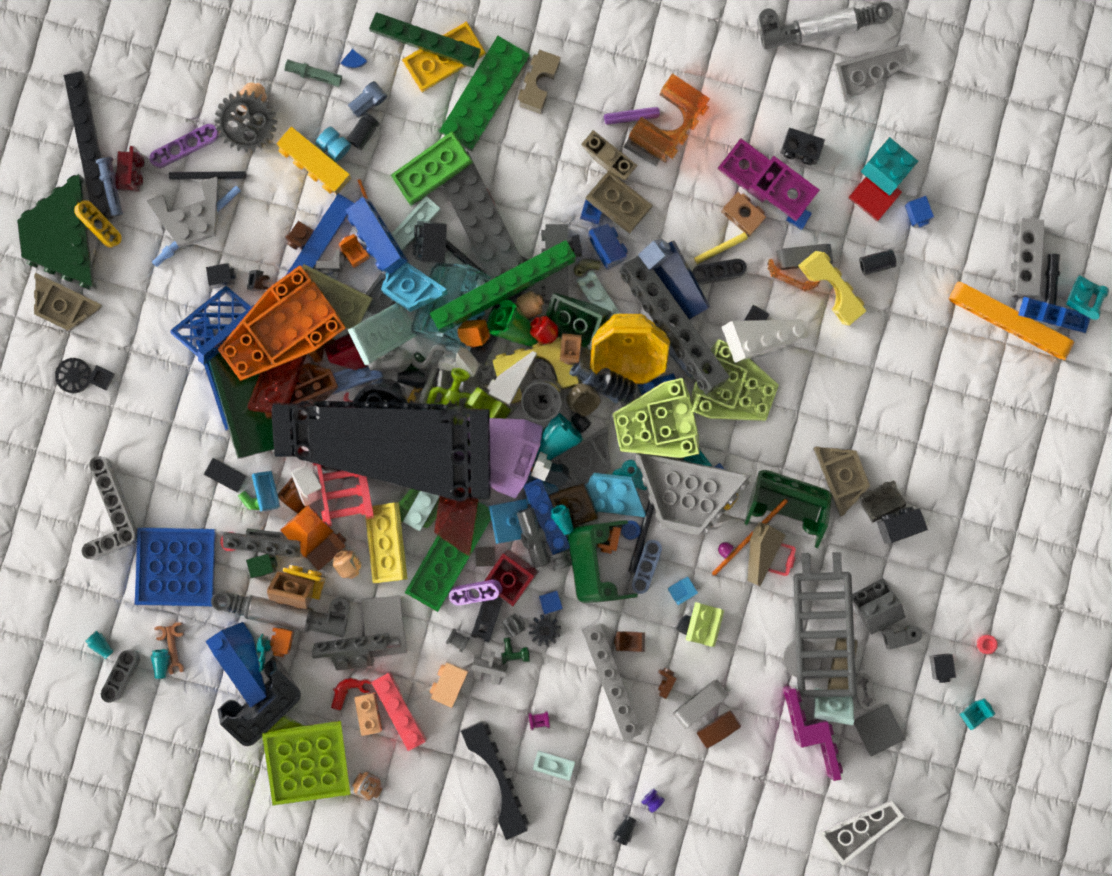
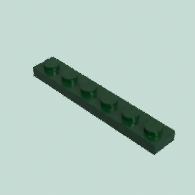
[369,12,481,68]

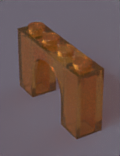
[628,73,710,163]

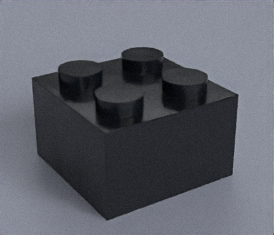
[413,221,447,263]
[877,506,928,544]

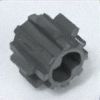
[501,613,525,638]

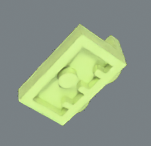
[686,602,724,647]

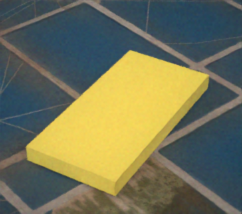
[365,502,407,583]

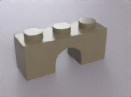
[517,49,561,114]

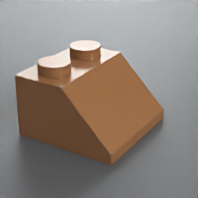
[267,571,315,609]

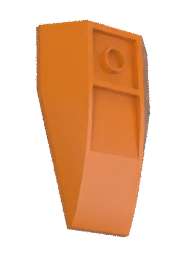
[218,265,346,381]

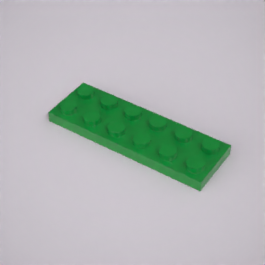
[439,35,530,152]
[405,499,491,612]

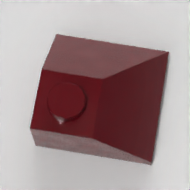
[324,333,368,370]

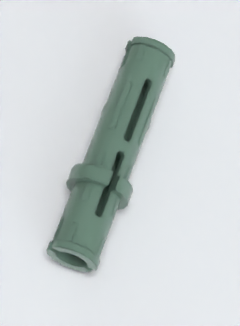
[284,59,342,87]

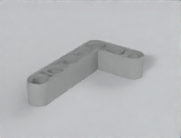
[81,456,137,560]

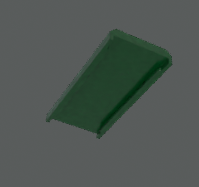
[209,352,274,459]

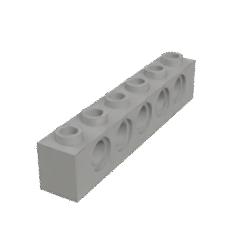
[582,623,642,741]

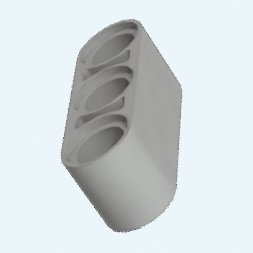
[673,679,729,729]

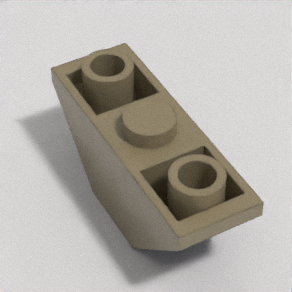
[581,130,638,181]

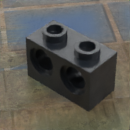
[780,127,825,166]

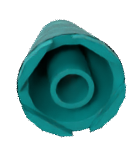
[534,413,584,462]

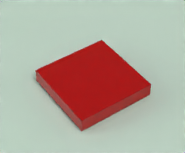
[848,177,902,222]

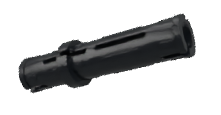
[1045,254,1061,305]

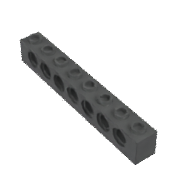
[619,256,729,395]

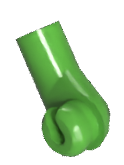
[238,491,260,510]

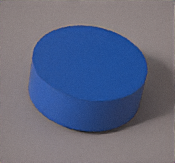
[621,520,640,540]

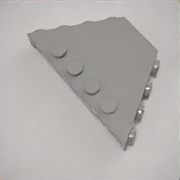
[636,453,752,535]

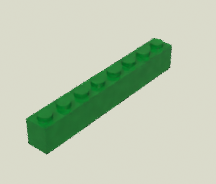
[430,240,576,334]

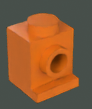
[270,627,295,657]

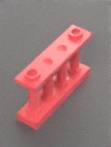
[313,463,374,527]

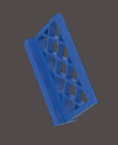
[170,286,254,365]

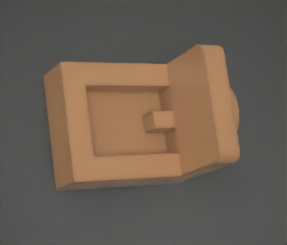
[560,334,582,365]

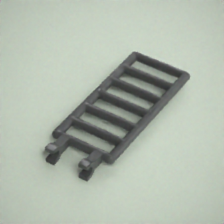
[793,552,857,698]

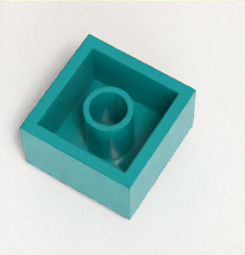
[860,137,919,196]

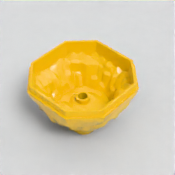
[590,314,670,384]

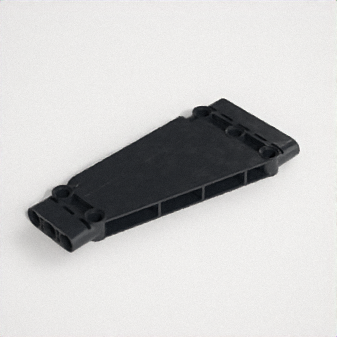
[272,401,491,502]

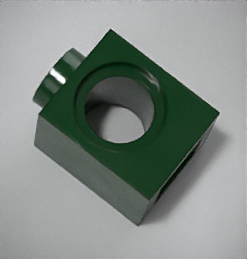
[246,553,278,578]

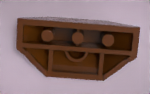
[260,363,339,419]

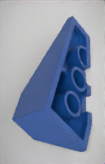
[205,622,267,708]

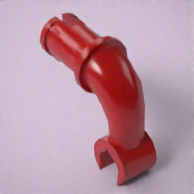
[331,678,372,710]

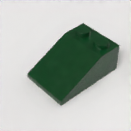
[545,293,612,351]

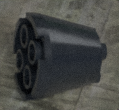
[353,378,408,403]

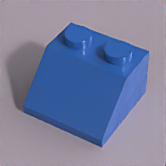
[588,224,628,270]

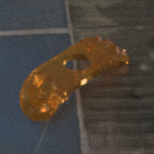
[767,259,821,292]

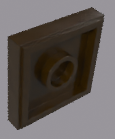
[549,483,599,527]

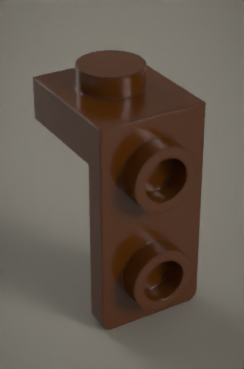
[307,531,348,570]

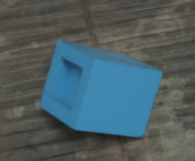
[668,576,698,605]

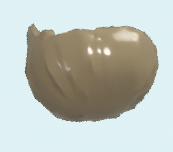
[566,383,601,416]

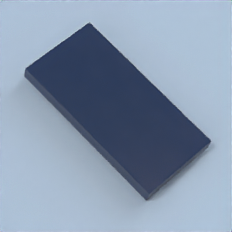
[653,240,711,320]

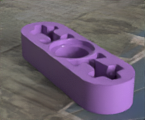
[449,580,502,606]

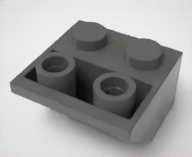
[852,578,906,635]

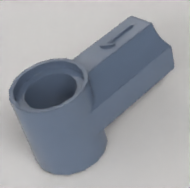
[348,81,388,118]

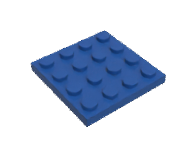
[135,528,216,606]

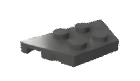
[550,427,611,486]

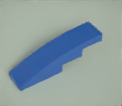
[1018,297,1090,333]

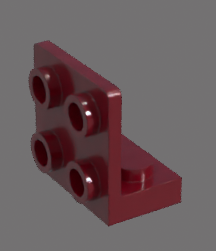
[116,146,145,191]

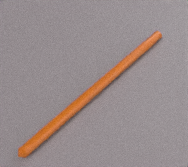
[712,499,788,576]

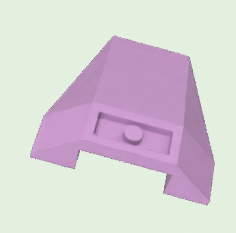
[456,417,543,498]

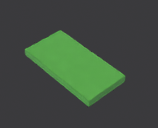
[391,131,473,206]

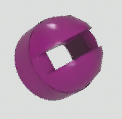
[718,542,734,559]

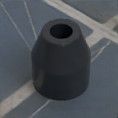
[571,413,592,433]
[676,615,691,635]

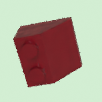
[484,549,540,606]

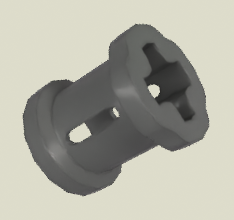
[446,628,470,653]

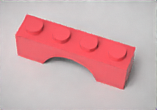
[371,671,427,751]

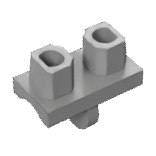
[471,651,508,685]

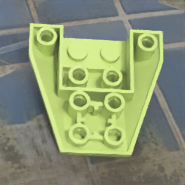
[691,339,779,421]
[613,378,699,458]

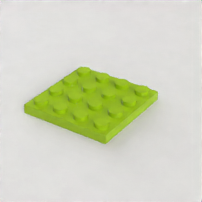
[262,721,351,806]

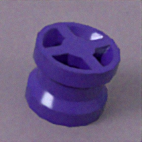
[641,788,665,813]

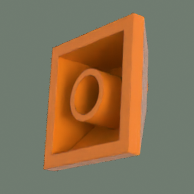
[280,505,334,558]

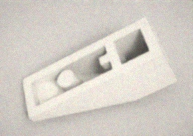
[488,351,537,406]

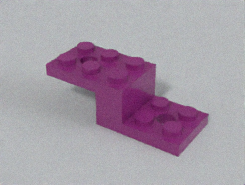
[717,138,820,221]
[783,686,843,781]

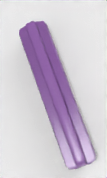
[604,107,660,125]

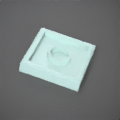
[814,688,854,726]

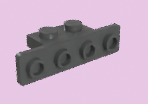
[223,528,301,557]
[312,633,389,671]

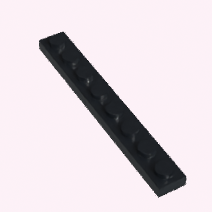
[63,71,114,223]

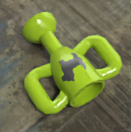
[427,368,471,409]

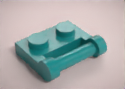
[1066,275,1109,320]

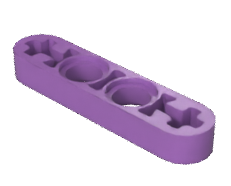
[149,124,219,168]

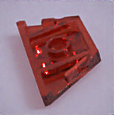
[434,488,479,556]

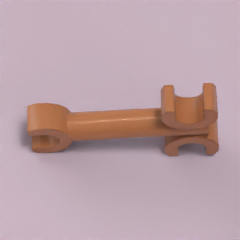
[154,622,185,675]

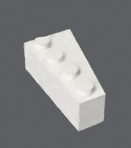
[722,319,809,363]

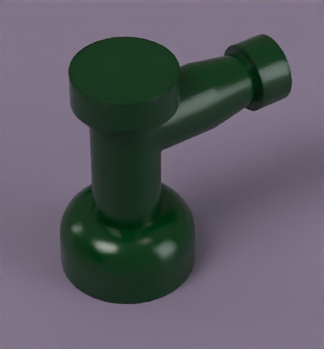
[501,637,530,664]

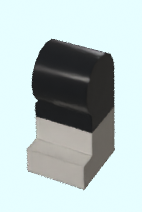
[531,452,569,486]

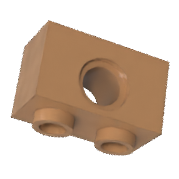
[721,192,766,237]

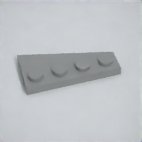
[834,44,913,101]

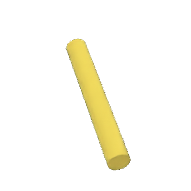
[694,232,748,265]

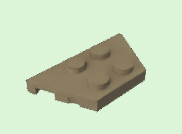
[34,272,103,332]
[813,447,870,517]

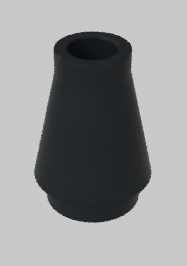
[397,371,425,389]
[613,815,637,846]

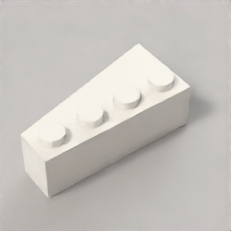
[817,800,904,866]

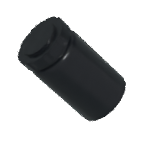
[346,113,380,150]
[859,249,896,276]

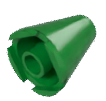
[487,300,538,347]

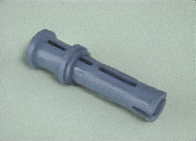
[96,157,123,217]
[569,360,619,404]

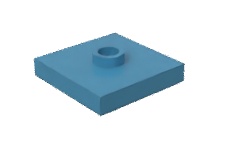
[489,499,528,544]

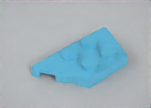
[381,262,448,312]
[586,473,645,517]

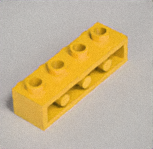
[276,126,351,195]

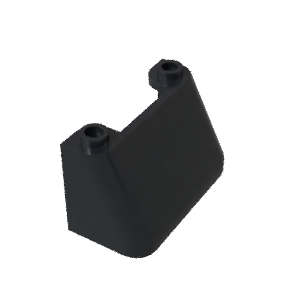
[217,656,301,746]

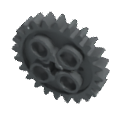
[214,90,278,152]

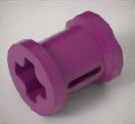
[529,711,550,731]

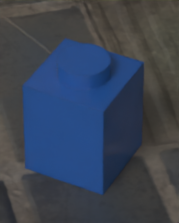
[905,196,934,228]

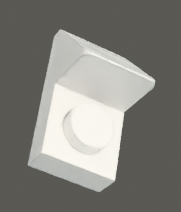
[437,346,480,377]
[291,464,322,506]

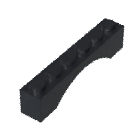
[461,720,530,840]

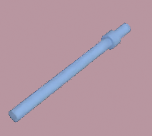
[152,186,241,267]

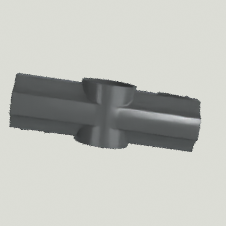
[517,508,550,568]

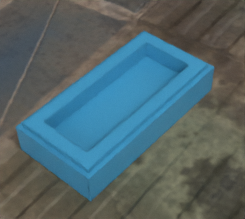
[252,471,280,512]

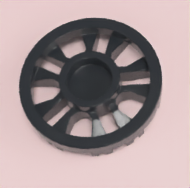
[55,358,92,394]

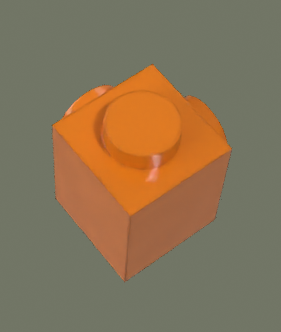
[457,320,490,348]

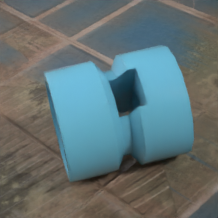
[315,126,352,162]

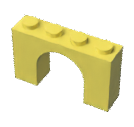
[492,338,579,406]

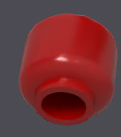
[530,316,558,345]

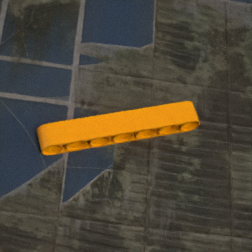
[948,282,1075,360]

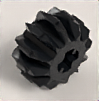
[529,614,561,647]

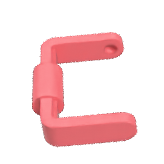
[768,543,796,576]

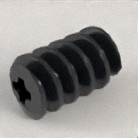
[594,368,636,405]

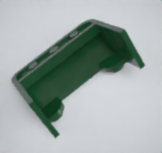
[744,470,832,548]
[568,520,638,603]

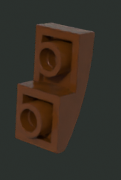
[697,710,741,749]

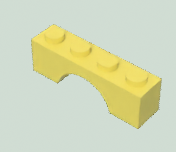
[798,251,866,326]

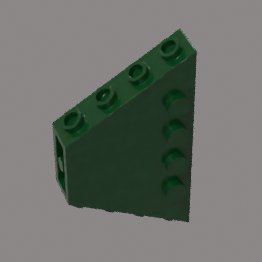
[17,174,97,290]

